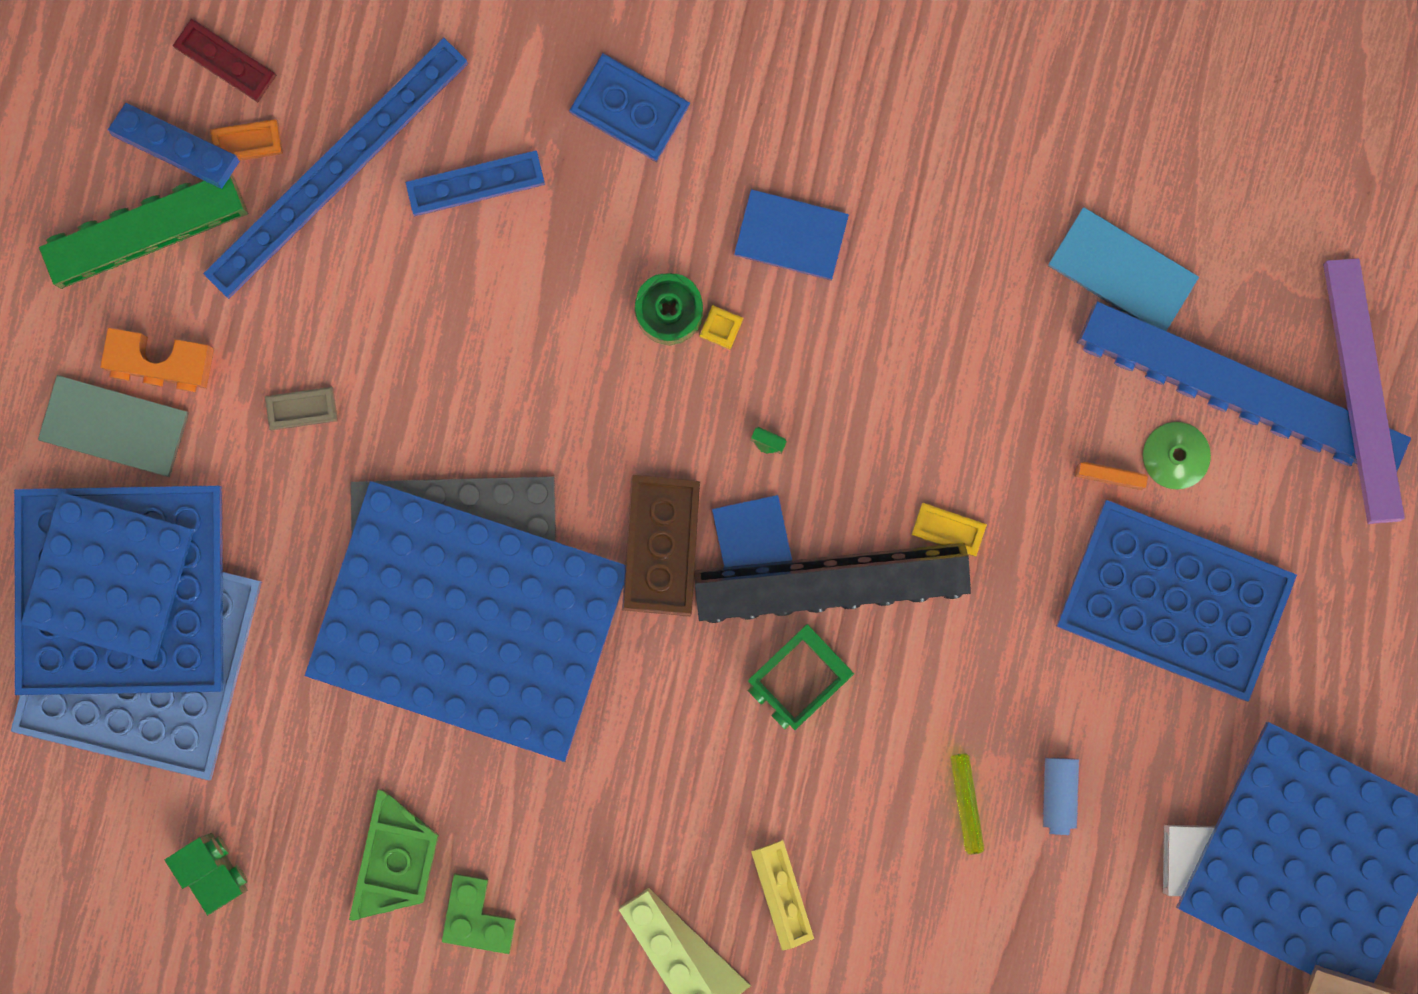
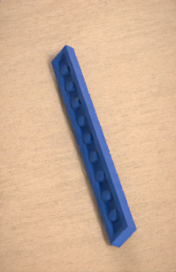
[203,38,469,299]

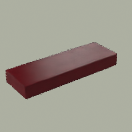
[173,18,277,103]

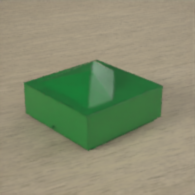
[751,427,787,454]

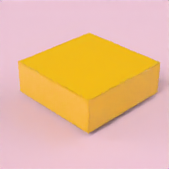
[699,305,744,350]

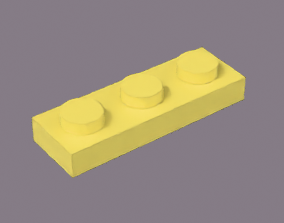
[751,841,814,950]

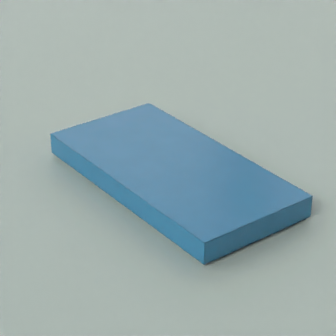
[1048,207,1199,331]

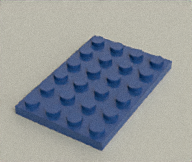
[1056,500,1297,702]

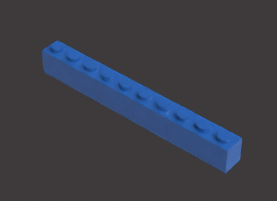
[1077,301,1411,471]

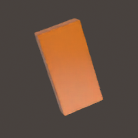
[210,119,283,161]
[1075,462,1148,490]

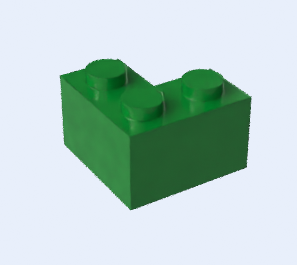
[164,833,248,916]

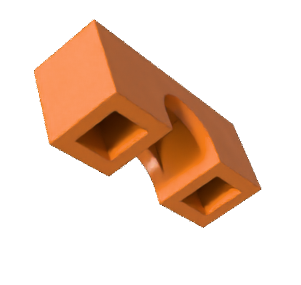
[100,328,214,393]

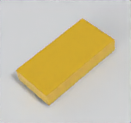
[911,503,987,557]

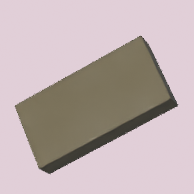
[265,387,338,431]

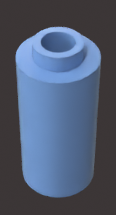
[1043,758,1079,835]

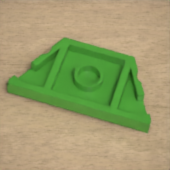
[349,789,439,921]

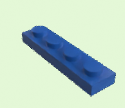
[108,103,240,189]
[405,150,545,217]

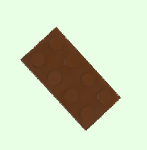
[622,475,700,617]

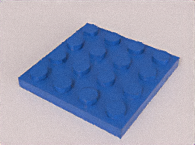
[21,492,194,662]

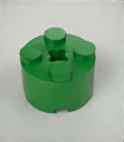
[635,273,703,346]

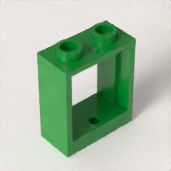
[747,624,854,730]

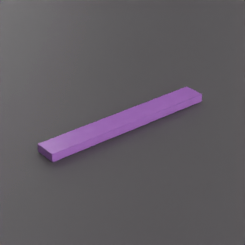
[1323,258,1405,524]

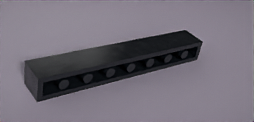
[694,543,971,623]

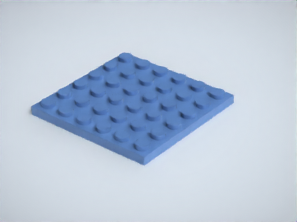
[11,572,262,780]

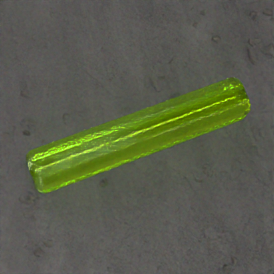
[950,753,984,855]

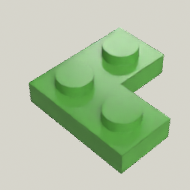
[442,873,516,954]

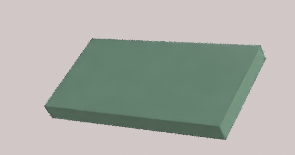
[38,375,189,477]

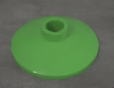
[1143,422,1211,490]

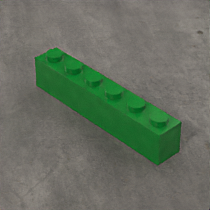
[39,174,249,289]

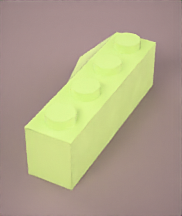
[619,888,751,994]

